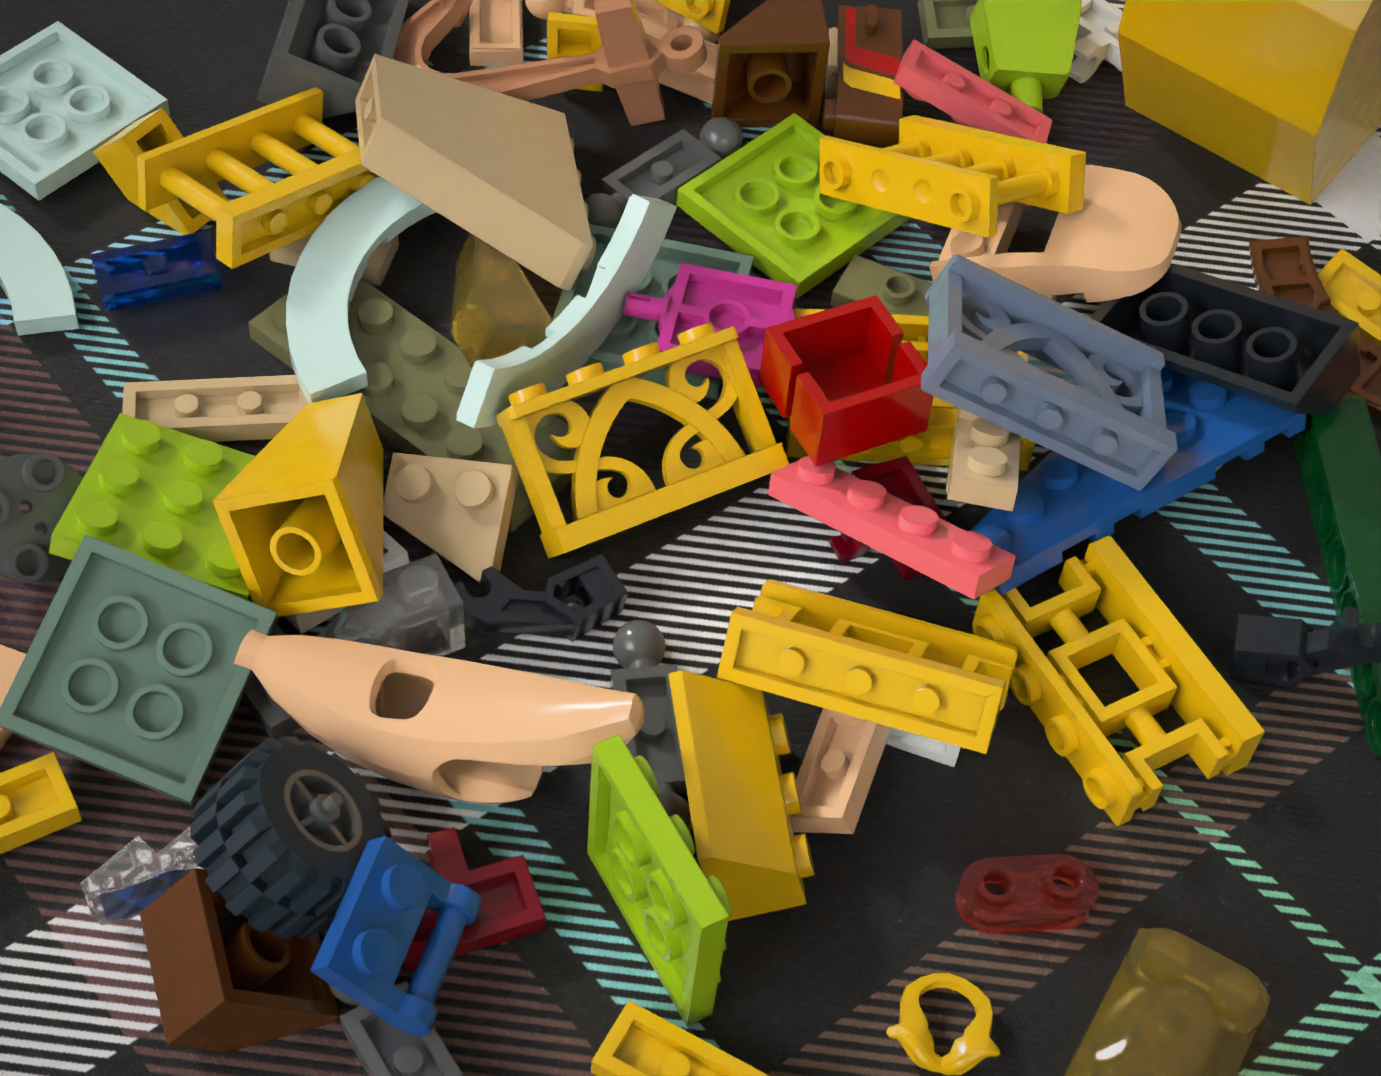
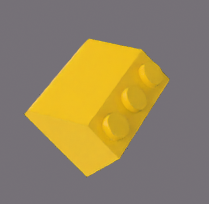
[668,670,815,921]

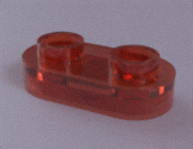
[956,854,1098,934]

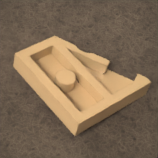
[383,452,519,584]

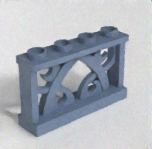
[921,255,1178,491]

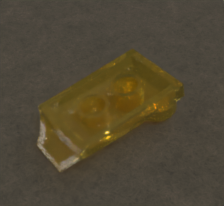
[1064,928,1271,1076]

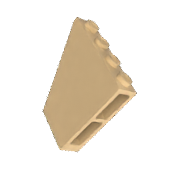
[355,54,596,291]

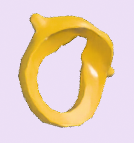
[886,973,1000,1076]

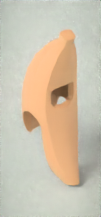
[234,629,645,804]

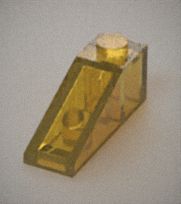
[450,233,553,369]

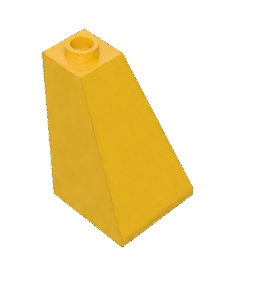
[212,393,383,617]

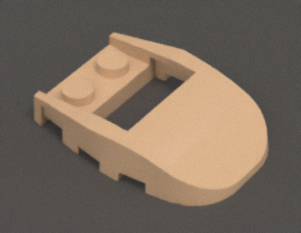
[929,165,1182,303]

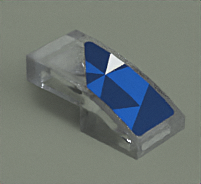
[80,827,205,925]

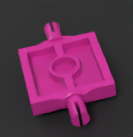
[624,263,797,387]

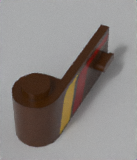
[822,4,903,147]

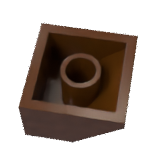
[711,0,830,128]
[139,868,340,1053]

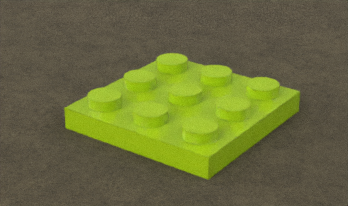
[676,113,911,299]
[49,413,256,601]
[587,734,732,1027]

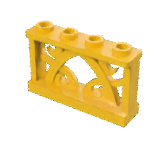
[495,322,789,559]

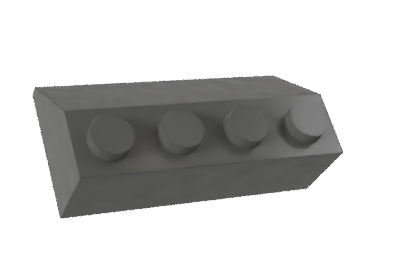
[256,0,409,119]

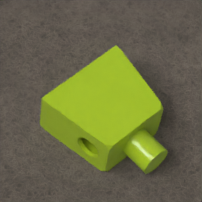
[970,0,1082,114]

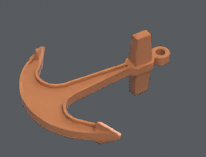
[393,0,707,126]

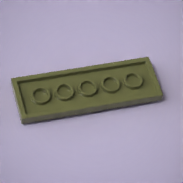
[248,278,576,532]

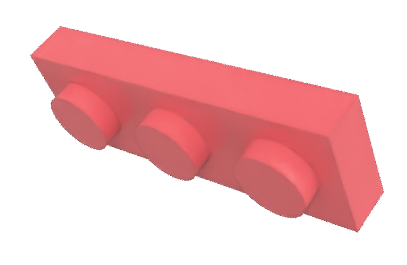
[893,39,1052,143]

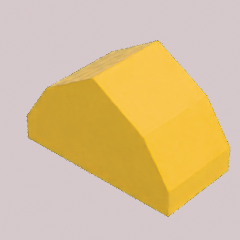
[1118,0,1381,205]

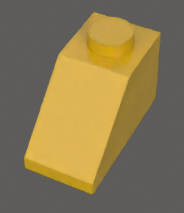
[93,107,230,237]

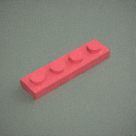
[768,456,1016,599]

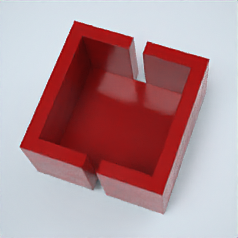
[759,295,934,467]

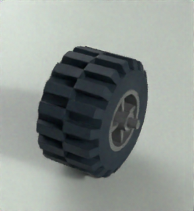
[190,736,392,940]

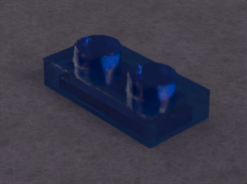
[90,230,223,313]

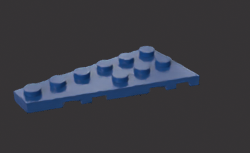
[970,367,1306,595]

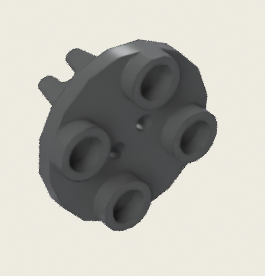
[0,453,83,583]

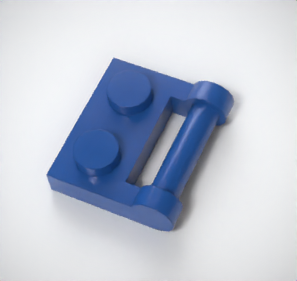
[310,836,483,1036]

